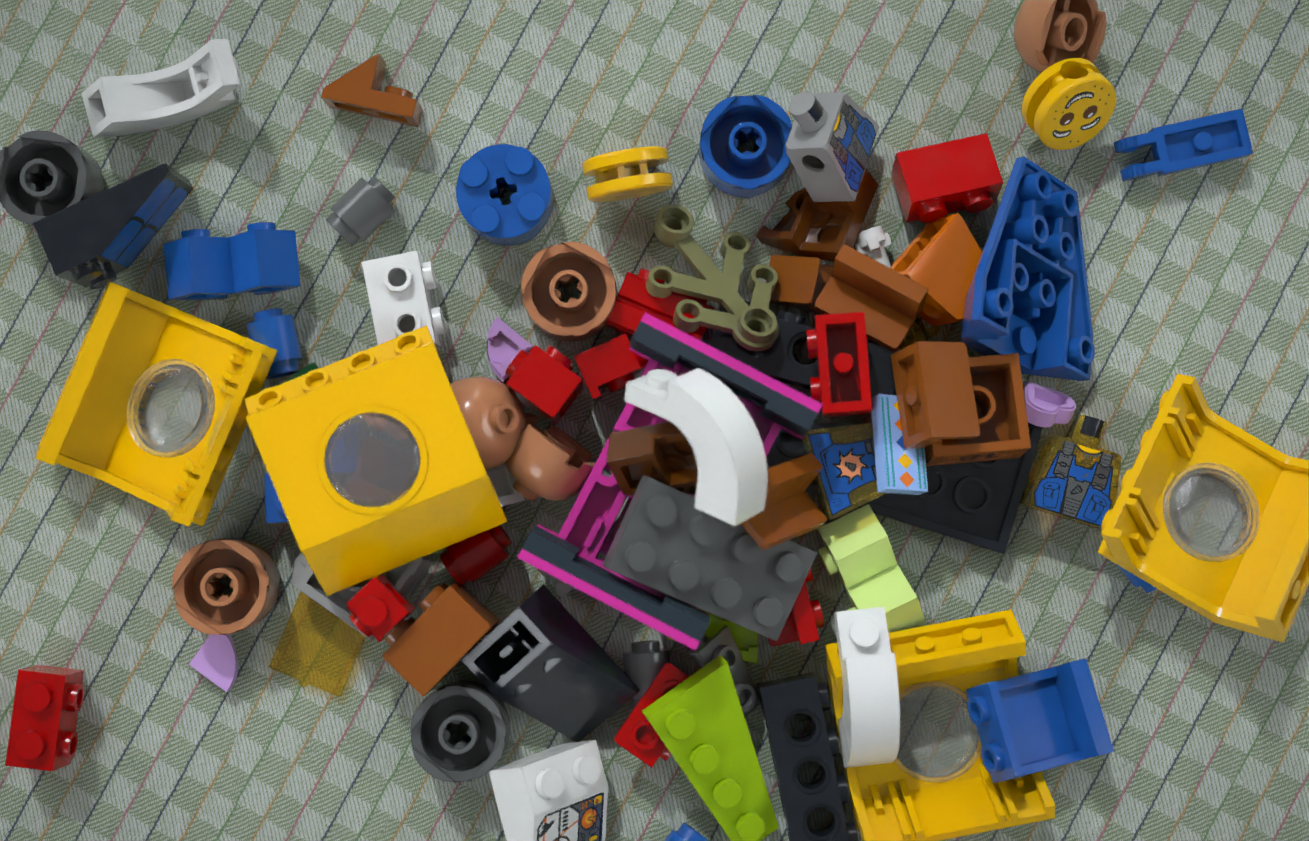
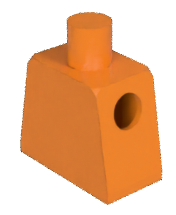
[890,213,982,326]

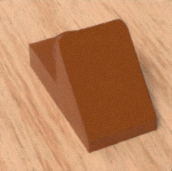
[321,54,423,127]
[765,255,833,313]

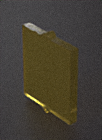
[269,591,366,697]

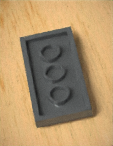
[602,474,817,641]

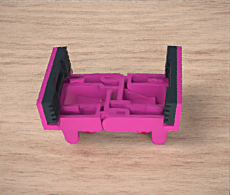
[517,312,823,651]

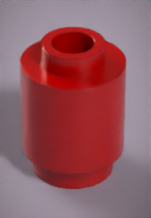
[440,525,512,586]

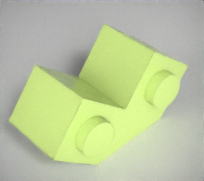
[817,504,926,633]

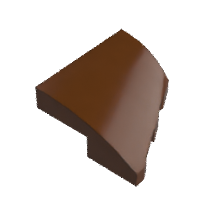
[757,168,878,262]
[606,421,698,496]

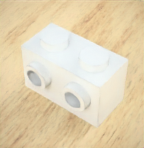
[362,251,446,348]

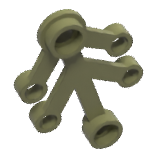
[646,204,779,351]

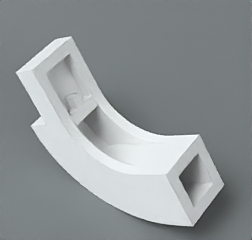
[81,39,240,138]
[624,368,768,526]
[834,607,900,768]

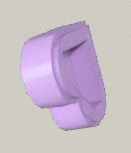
[1023,381,1076,428]

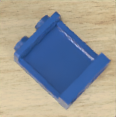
[966,658,1115,783]

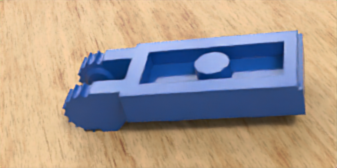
[1113,109,1253,181]

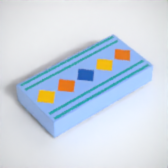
[871,394,928,495]

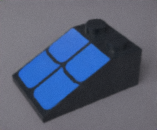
[32,163,194,289]

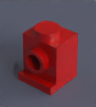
[574,333,648,402]
[346,574,416,643]

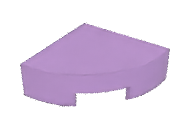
[487,317,533,383]
[189,634,238,692]

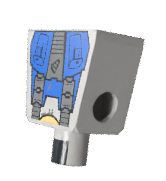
[786,91,879,202]

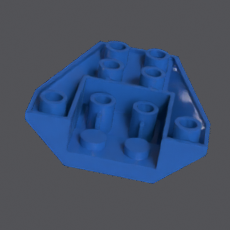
[961,157,1095,381]

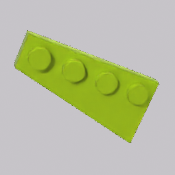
[642,655,779,841]

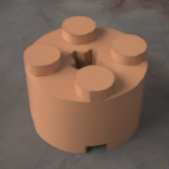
[521,241,617,341]
[172,538,280,635]

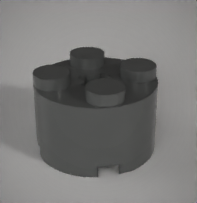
[0,130,104,227]
[410,680,511,782]

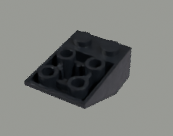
[461,584,640,742]

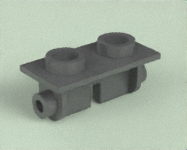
[687,625,762,718]

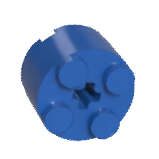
[699,95,792,199]
[456,144,554,246]

